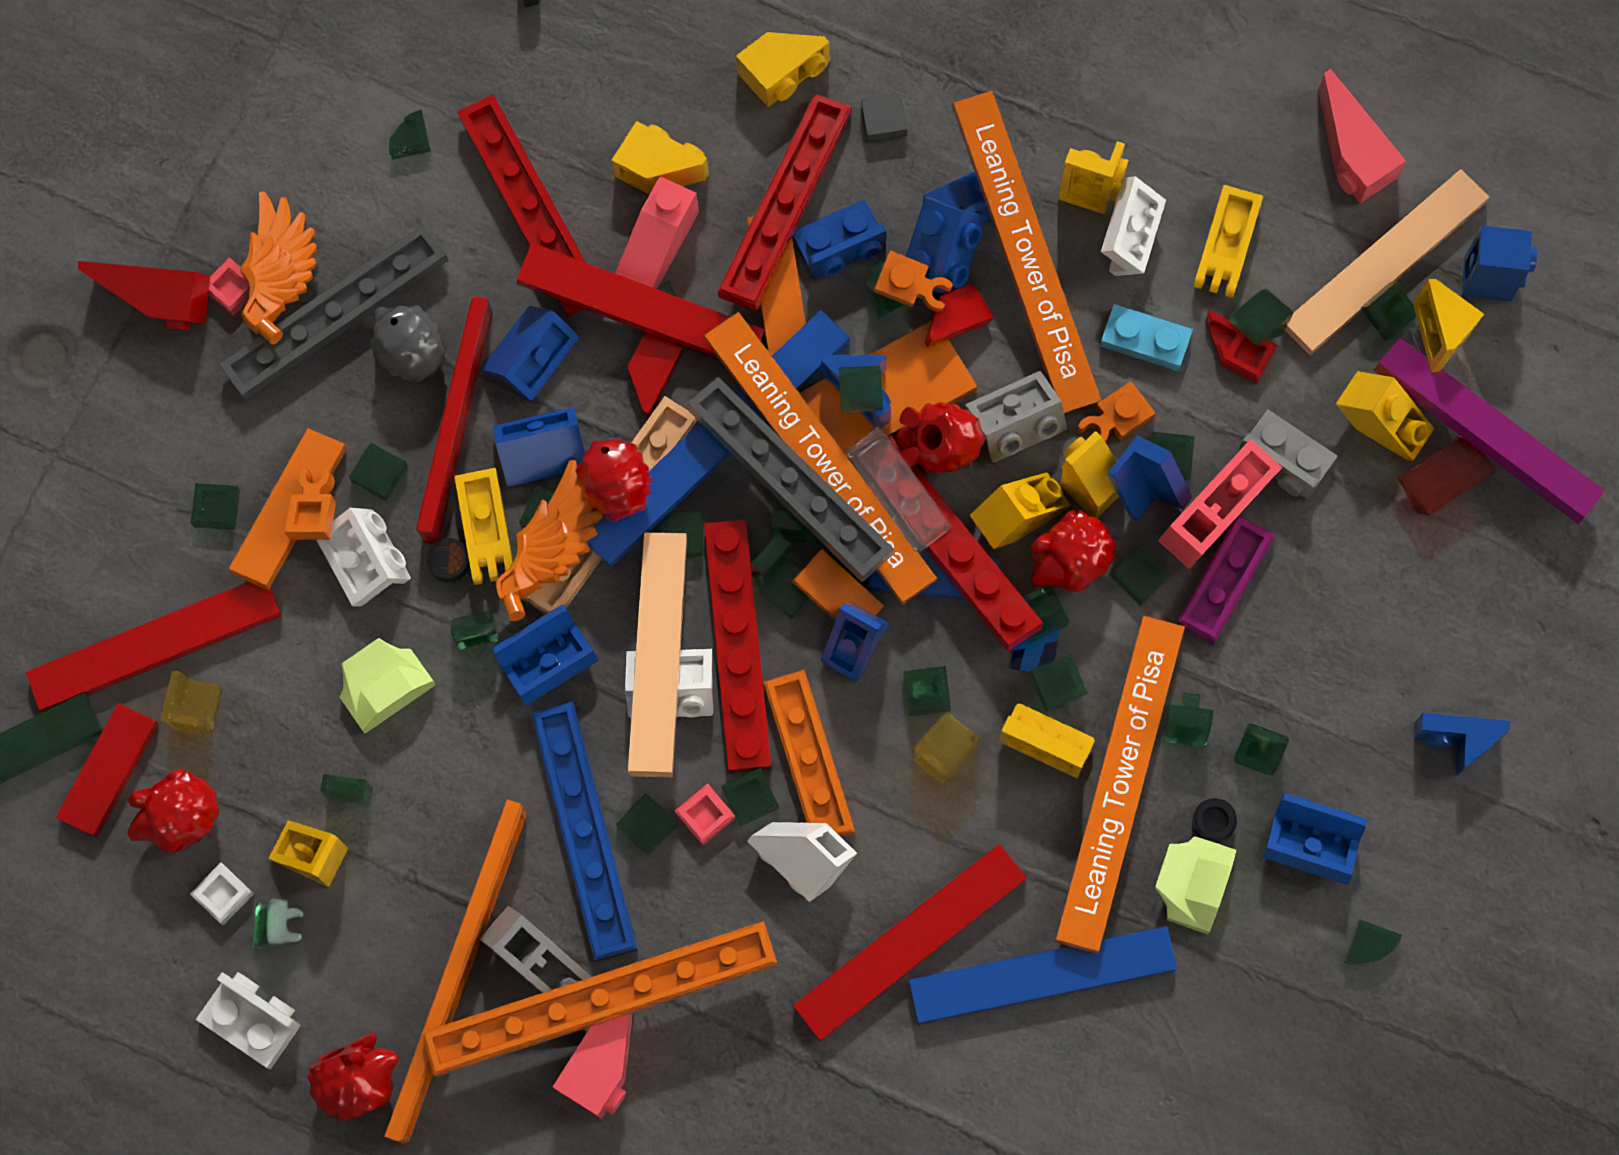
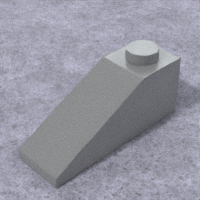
[479,906,591,1032]

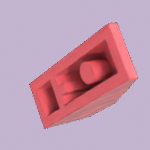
[1318,69,1406,203]
[615,176,699,289]
[1158,439,1282,569]
[553,1013,633,1120]

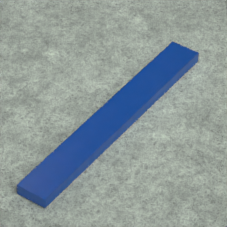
[586,310,850,568]

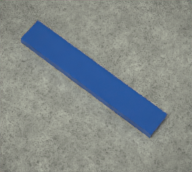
[531,701,638,962]
[909,926,1177,1025]

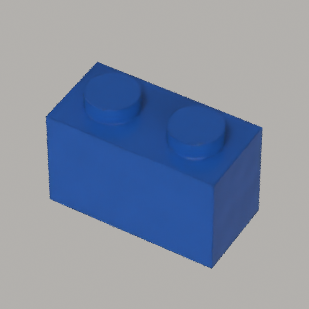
[1461,225,1538,301]

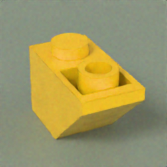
[736,32,830,107]
[611,121,709,195]
[1336,371,1434,462]
[1060,431,1119,518]
[970,472,1071,549]

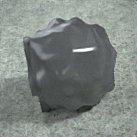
[369,305,446,383]

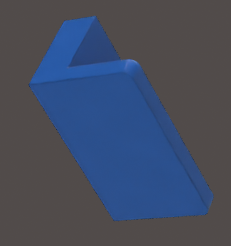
[482,306,580,401]
[493,407,585,487]
[1108,435,1192,521]

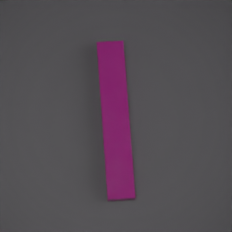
[1374,338,1605,524]

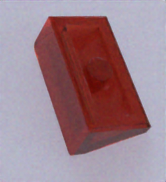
[1397,437,1497,515]

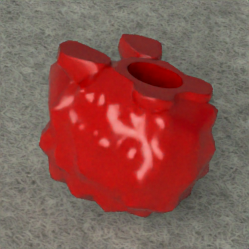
[896,402,985,473]
[575,439,653,523]
[1030,510,1117,593]
[127,769,220,853]
[307,1032,399,1121]

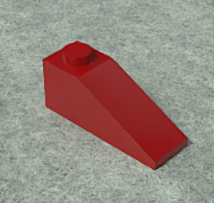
[78,261,210,331]

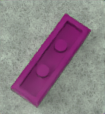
[1176,515,1275,645]

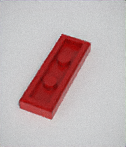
[56,703,159,838]

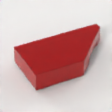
[924,284,994,348]
[1206,310,1278,384]
[627,332,684,417]

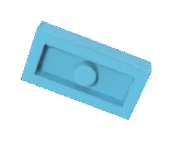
[1100,304,1193,372]

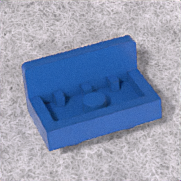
[906,197,985,293]
[491,605,599,706]
[1263,794,1367,885]

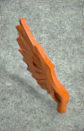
[240,191,318,345]
[496,459,603,621]

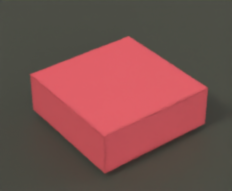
[209,257,250,316]
[674,784,736,846]

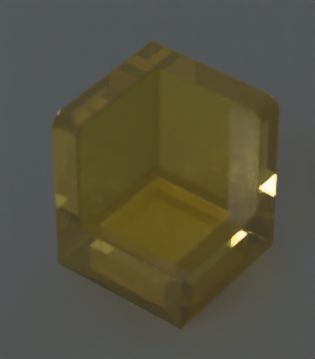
[160,671,222,736]
[912,713,980,786]

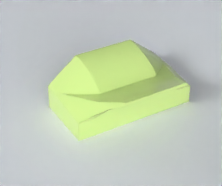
[340,638,436,734]
[1155,836,1236,935]

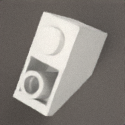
[747,822,857,902]

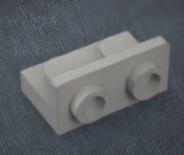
[965,371,1067,462]
[1238,409,1338,500]

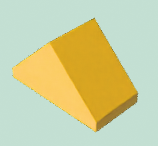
[1413,279,1484,372]
[268,820,349,887]

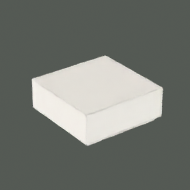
[190,862,254,925]

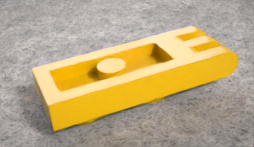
[1193,185,1263,298]
[454,468,514,585]

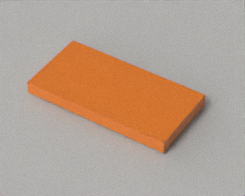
[799,321,978,461]

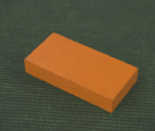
[792,549,884,621]

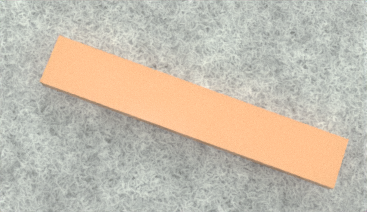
[1281,169,1490,356]
[522,396,700,615]
[628,532,687,778]

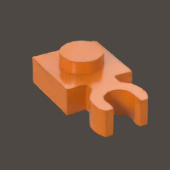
[873,250,953,312]
[1077,381,1156,443]
[284,468,336,540]

